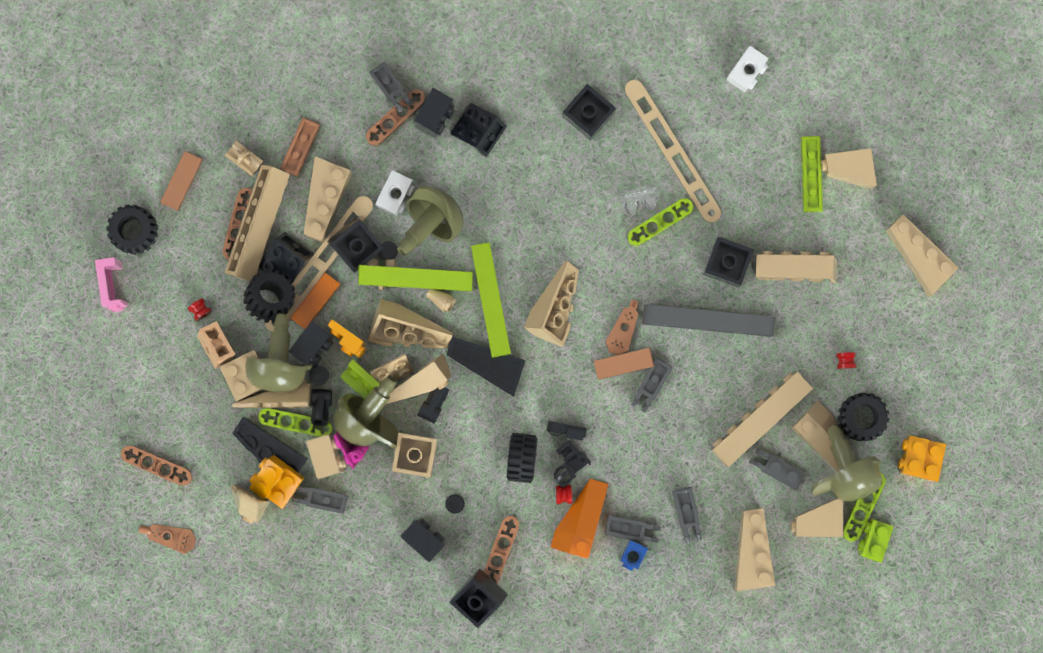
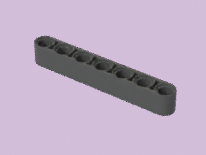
[642,305,775,337]

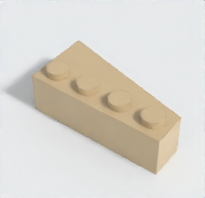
[886,215,959,297]
[734,508,775,591]

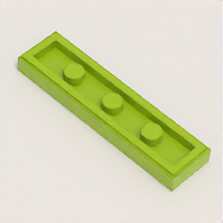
[801,136,823,212]

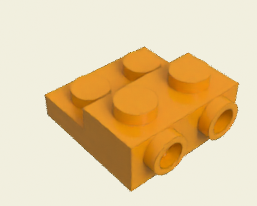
[328,320,367,358]
[898,435,946,482]
[249,455,304,509]

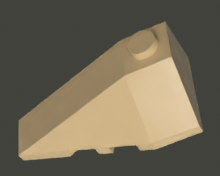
[524,261,579,347]
[368,299,453,349]
[386,353,452,404]
[232,380,312,408]
[791,400,840,472]
[231,484,269,524]

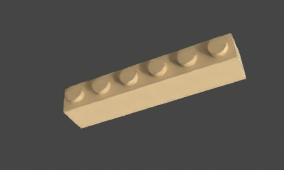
[225,165,290,282]
[711,372,813,467]

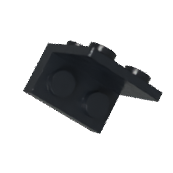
[450,103,507,157]
[259,232,314,285]

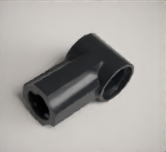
[417,387,449,424]
[311,388,332,427]

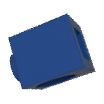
[619,540,648,571]

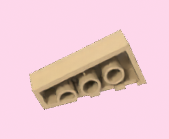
[304,156,352,243]
[756,251,837,283]

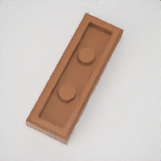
[280,117,321,177]
[160,151,203,211]
[594,348,655,380]

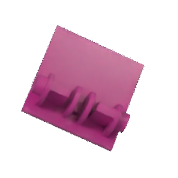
[334,432,369,469]

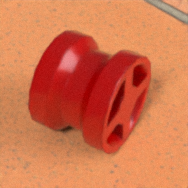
[187,298,212,322]
[836,352,857,369]
[556,485,572,504]

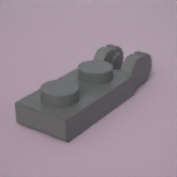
[369,61,412,113]
[631,357,673,413]
[749,448,805,490]
[292,486,348,514]
[672,487,702,543]
[604,515,661,543]

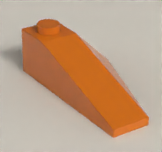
[550,479,608,559]

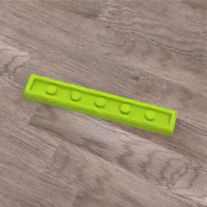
[471,242,511,358]
[358,265,473,292]

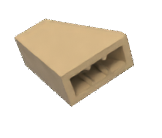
[821,148,877,189]
[790,498,843,537]

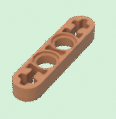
[366,89,425,146]
[222,188,252,260]
[121,446,192,486]
[484,516,519,584]

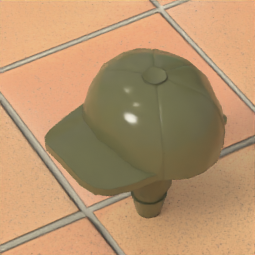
[397,186,464,256]
[245,314,312,392]
[333,375,398,449]
[811,424,882,502]

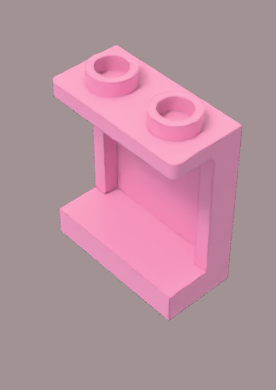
[95,257,128,312]

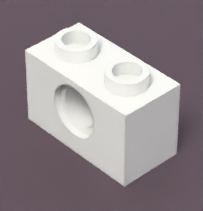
[727,46,769,92]
[375,170,415,216]

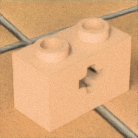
[197,321,235,369]

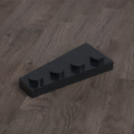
[447,337,526,397]
[232,417,308,473]

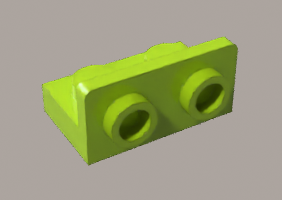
[340,360,379,400]
[857,519,894,563]

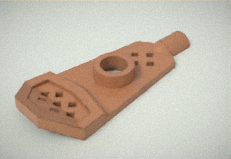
[605,299,639,355]
[139,524,196,554]

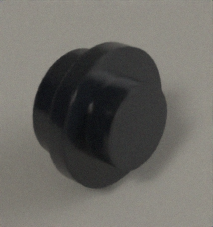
[379,241,398,260]
[310,366,329,385]
[445,494,465,514]

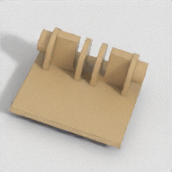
[370,354,414,383]

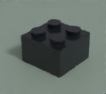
[562,84,616,141]
[414,88,455,138]
[327,217,384,273]
[703,237,754,288]
[289,321,334,367]
[400,518,446,562]
[449,568,508,628]

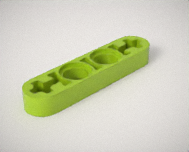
[627,198,693,246]
[259,408,333,437]
[843,473,886,541]

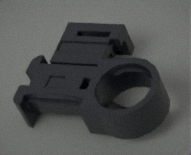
[546,421,587,441]
[554,440,591,485]

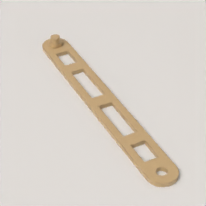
[625,80,721,223]
[265,196,373,332]

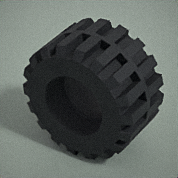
[106,204,158,255]
[243,270,296,323]
[837,393,890,442]
[506,433,538,483]

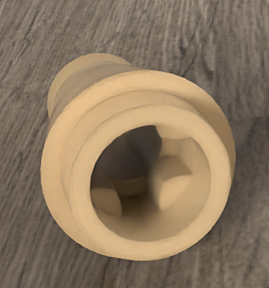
[426,289,456,312]

